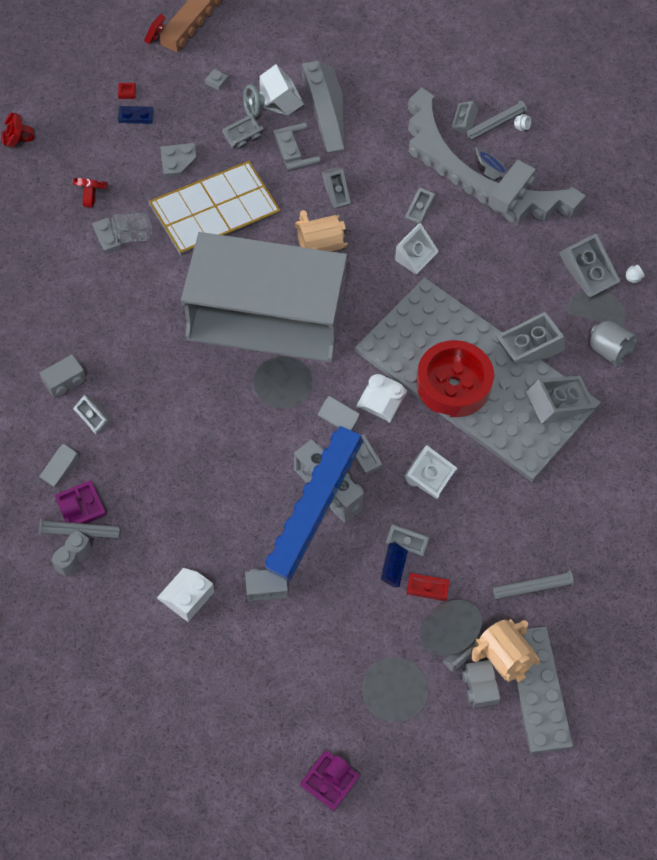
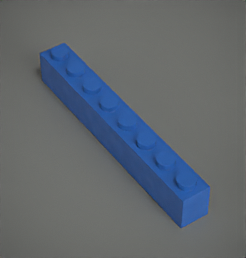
[265,426,363,581]

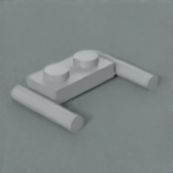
[273,122,320,171]

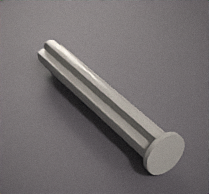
[466,101,527,140]
[39,518,120,538]
[493,570,574,599]

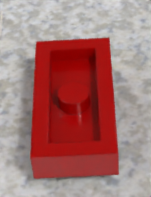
[144,13,166,44]
[406,573,450,601]

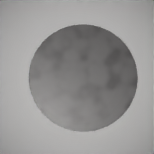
[567,291,625,326]
[253,356,313,408]
[421,600,482,656]
[362,658,428,722]

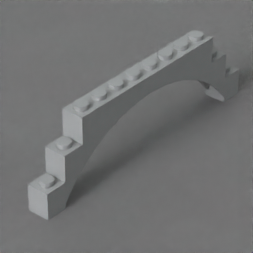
[408,88,586,226]

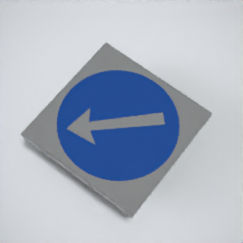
[475,146,507,180]

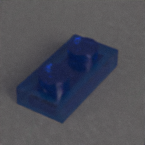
[118,106,154,124]
[381,542,408,588]

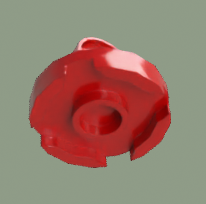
[2,113,35,148]
[73,178,108,208]

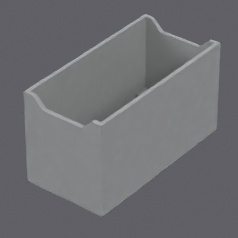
[181,232,347,363]

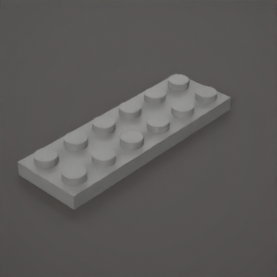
[515,627,573,754]

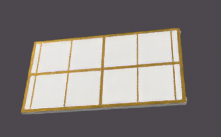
[148,161,281,254]

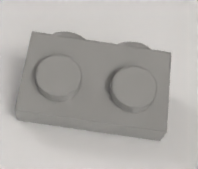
[222,114,264,148]

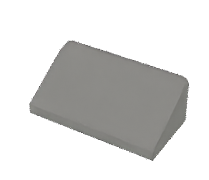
[451,101,478,133]
[73,395,114,434]
[318,396,360,431]
[386,523,431,556]
[443,636,480,672]

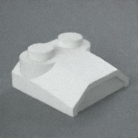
[356,374,407,423]
[404,445,457,499]

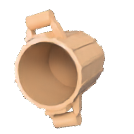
[295,210,348,252]
[471,619,540,683]

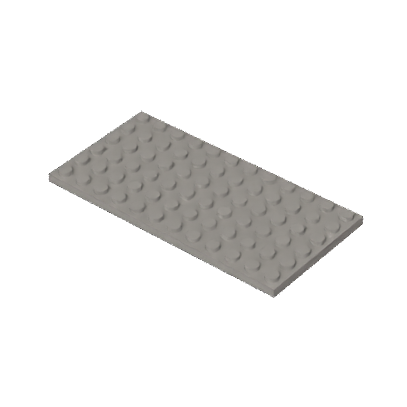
[354,278,601,482]

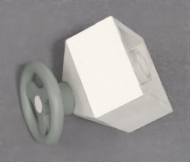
[243,64,304,119]

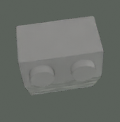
[559,234,621,297]
[496,312,565,363]
[526,376,596,424]

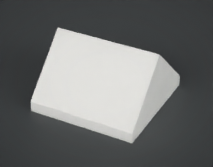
[395,223,439,274]

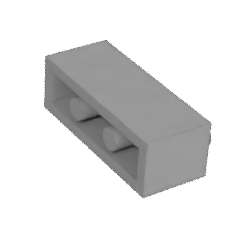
[488,160,536,215]

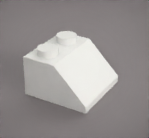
[157,568,214,622]

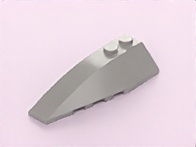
[302,61,344,154]

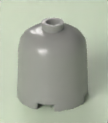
[590,320,638,366]

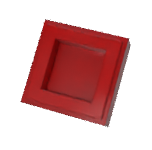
[118,83,136,99]

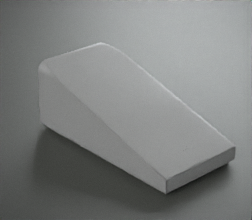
[404,187,436,224]
[39,444,80,488]

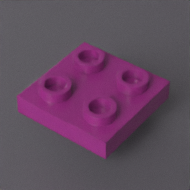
[54,480,106,524]
[300,750,360,812]

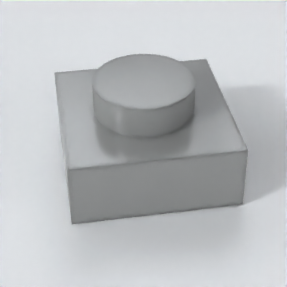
[205,69,228,90]

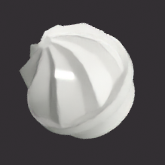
[514,114,531,131]
[626,265,645,283]

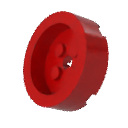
[416,340,494,417]

